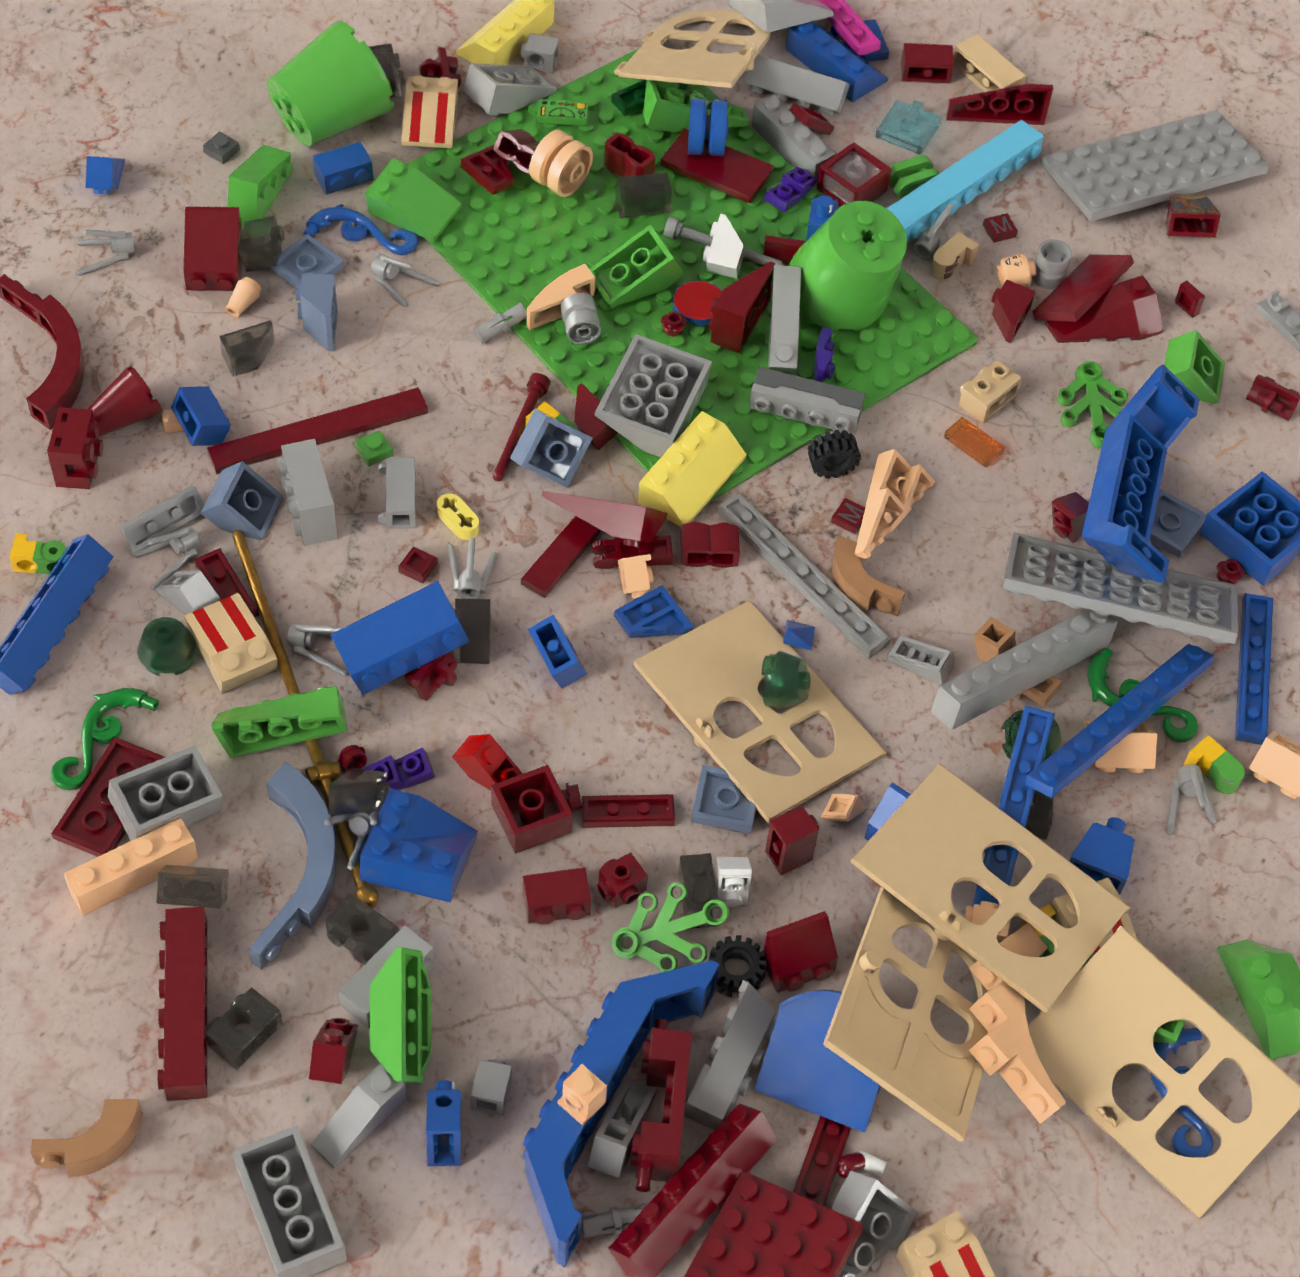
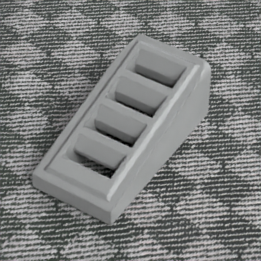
[888,635,955,685]

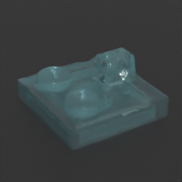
[875,100,942,155]

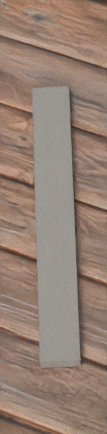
[717,493,891,659]

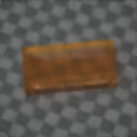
[944,416,1005,468]

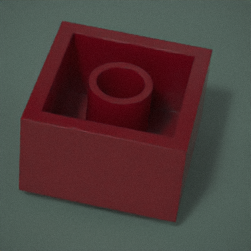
[491,765,573,854]

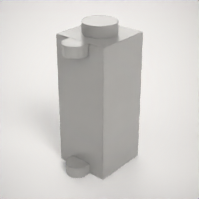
[378,457,416,529]

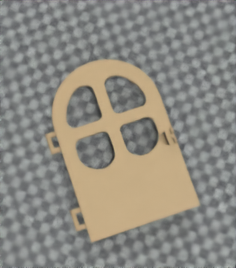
[614,10,771,88]

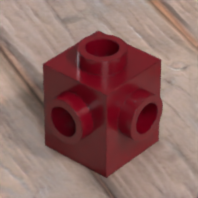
[597,852,648,908]

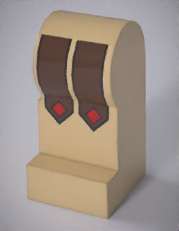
[931,231,979,280]

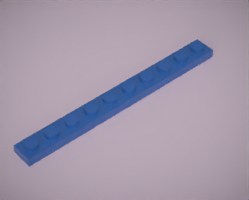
[1025,643,1214,798]

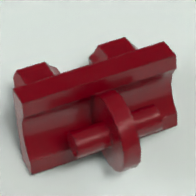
[419,46,462,89]
[1246,374,1300,421]
[404,652,458,701]

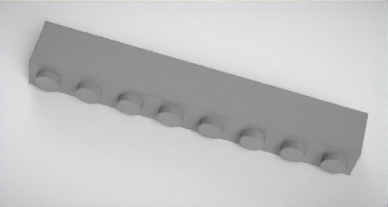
[931,609,1118,730]

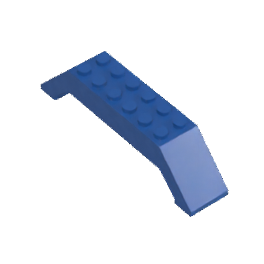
[1081,364,1200,583]
[523,960,719,1267]

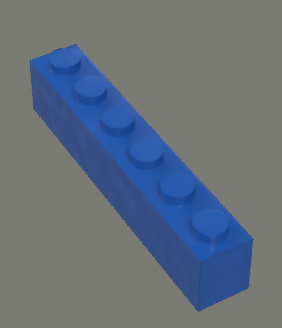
[0,534,114,695]

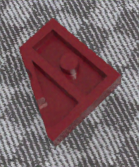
[460,144,514,195]

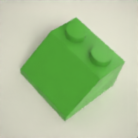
[1165,330,1225,404]

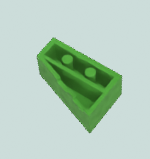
[228,145,293,230]

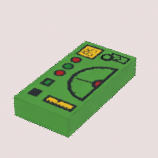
[536,99,588,126]

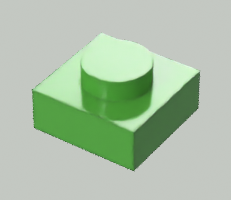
[355,430,393,467]

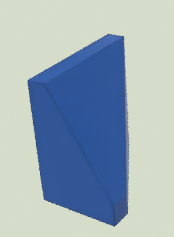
[783,620,815,650]

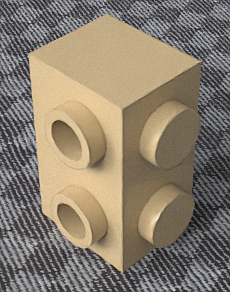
[959,359,1022,423]

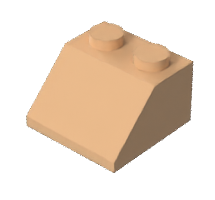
[1084,719,1157,773]
[1249,731,1300,799]

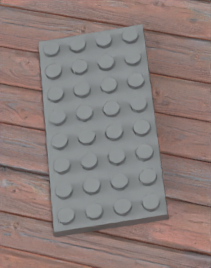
[1042,110,1269,222]
[1003,532,1238,644]

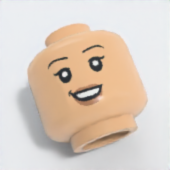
[996,254,1036,287]

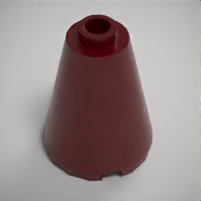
[88,365,163,437]

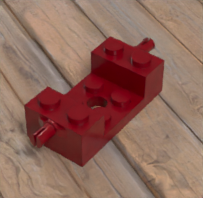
[630,1019,692,1192]

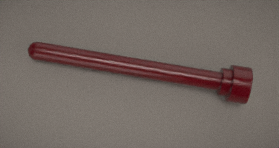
[493,373,551,482]

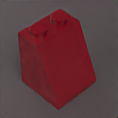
[183,206,244,291]

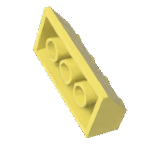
[456,0,554,65]
[638,411,746,528]

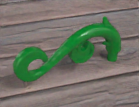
[1087,648,1198,742]
[51,688,159,790]

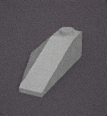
[832,1171,918,1277]

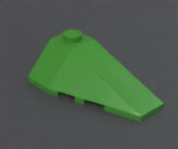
[643,80,750,132]

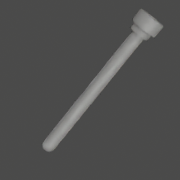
[663,216,784,266]

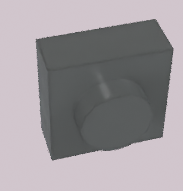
[203,131,240,164]

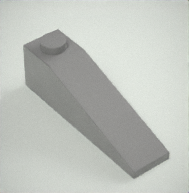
[768,265,801,374]

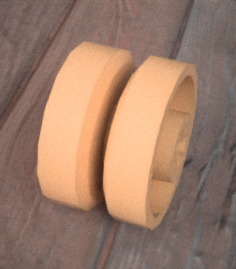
[529,129,593,197]

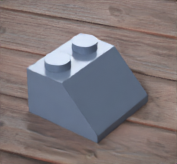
[296,273,338,351]
[510,408,593,488]
[201,461,283,540]

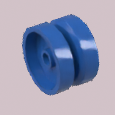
[688,98,729,157]

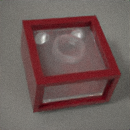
[817,142,892,206]

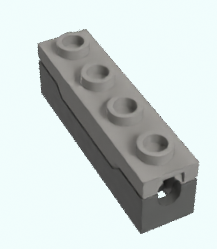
[749,367,865,435]

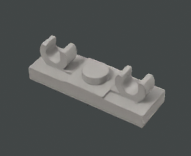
[1255,290,1300,352]
[119,485,204,553]

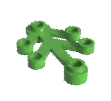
[1057,361,1128,448]
[612,883,730,972]

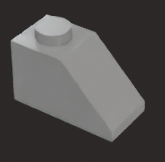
[155,570,220,615]

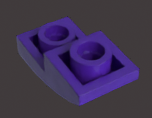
[764,167,817,212]
[814,327,836,383]
[364,747,435,795]

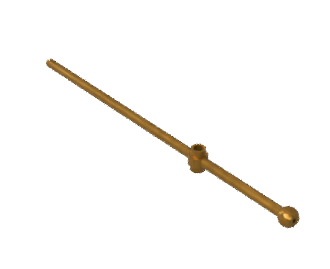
[233,530,379,910]

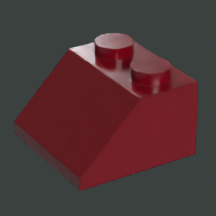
[764,911,838,993]

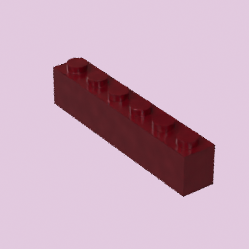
[157,906,208,1101]
[608,1103,778,1277]

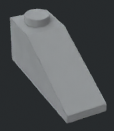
[311,1064,406,1169]
[588,1079,656,1178]

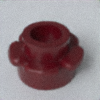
[661,312,687,337]
[1216,559,1244,585]
[338,745,367,773]
[561,783,582,813]

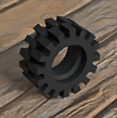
[807,430,861,479]
[709,935,766,998]

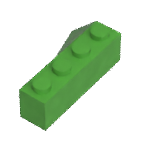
[211,686,348,758]

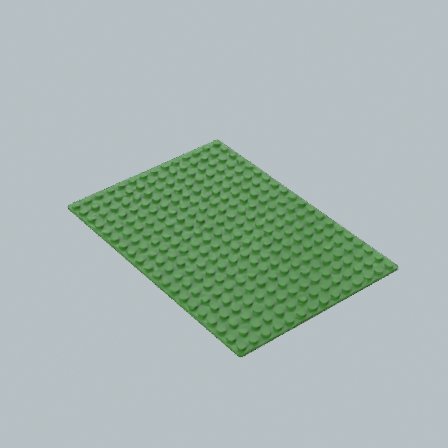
[407,49,977,503]

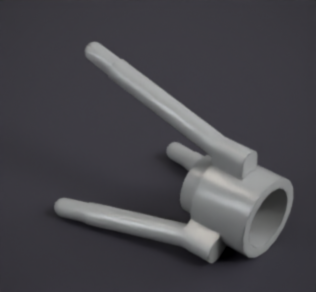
[913,203,971,260]
[76,230,134,275]
[371,254,439,307]
[133,526,201,590]
[448,537,497,599]
[287,622,348,676]
[1167,765,1216,835]
[324,806,379,870]

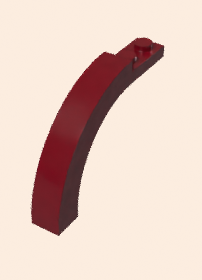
[0,274,85,430]

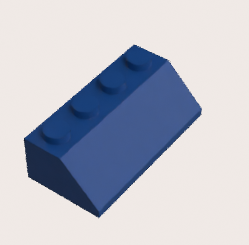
[785,21,888,103]
[331,581,469,695]

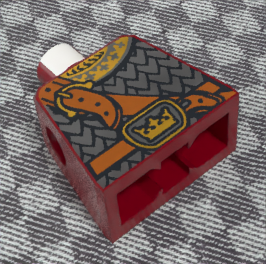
[1167,194,1221,238]

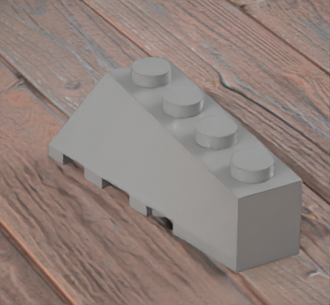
[744,55,850,116]
[752,95,838,185]
[684,980,776,1130]

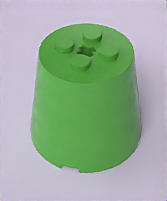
[267,20,394,147]
[789,201,907,331]

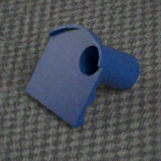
[754,990,881,1132]

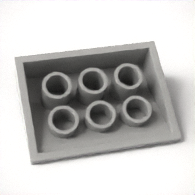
[728,0,834,33]
[595,334,712,457]

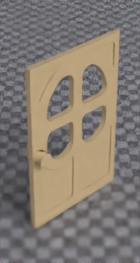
[633,600,887,823]
[851,763,1130,1013]
[823,886,988,1141]
[1028,926,1300,1219]

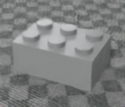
[278,439,338,546]
[108,745,223,841]

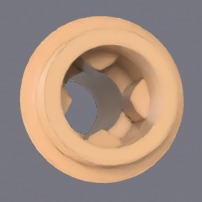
[225,277,262,318]

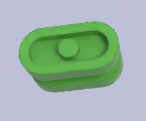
[889,155,940,200]

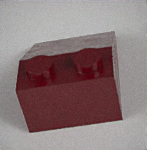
[708,262,776,353]

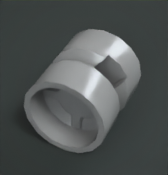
[1032,239,1072,289]
[561,293,601,345]

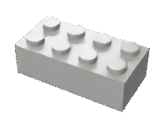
[232,1126,347,1277]

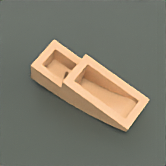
[527,264,595,330]

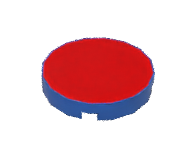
[673,281,722,326]

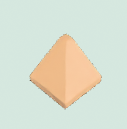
[161,409,184,434]
[821,793,866,822]

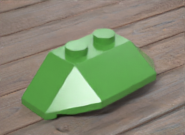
[1217,939,1300,1060]
[369,947,432,1084]

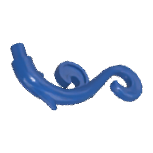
[303,204,418,255]
[1150,1026,1214,1158]

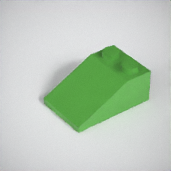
[365,158,462,242]
[589,224,686,308]

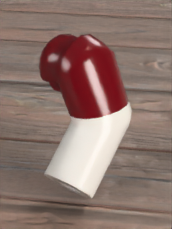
[837,1151,887,1178]

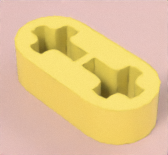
[437,493,479,540]

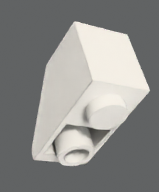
[703,214,744,279]
[715,857,752,908]

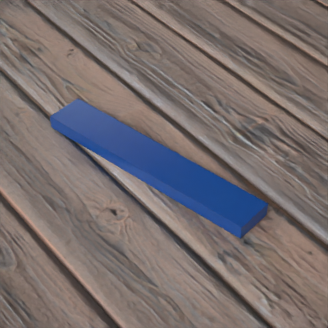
[1235,593,1273,745]

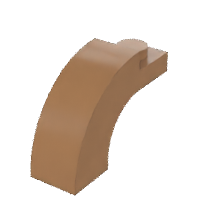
[831,535,905,617]
[974,617,1062,707]
[31,1099,143,1177]

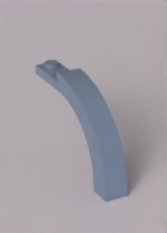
[249,762,337,970]

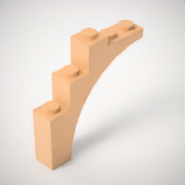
[969,923,1067,1124]

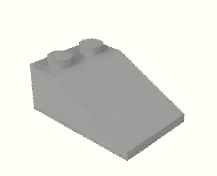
[463,63,557,116]

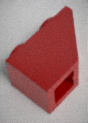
[452,734,523,790]

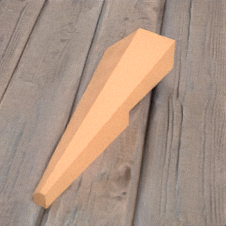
[855,449,935,559]

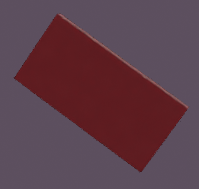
[660,128,774,203]
[1032,254,1134,322]
[51,737,165,857]

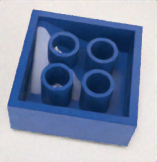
[1200,471,1300,586]
[360,788,478,903]

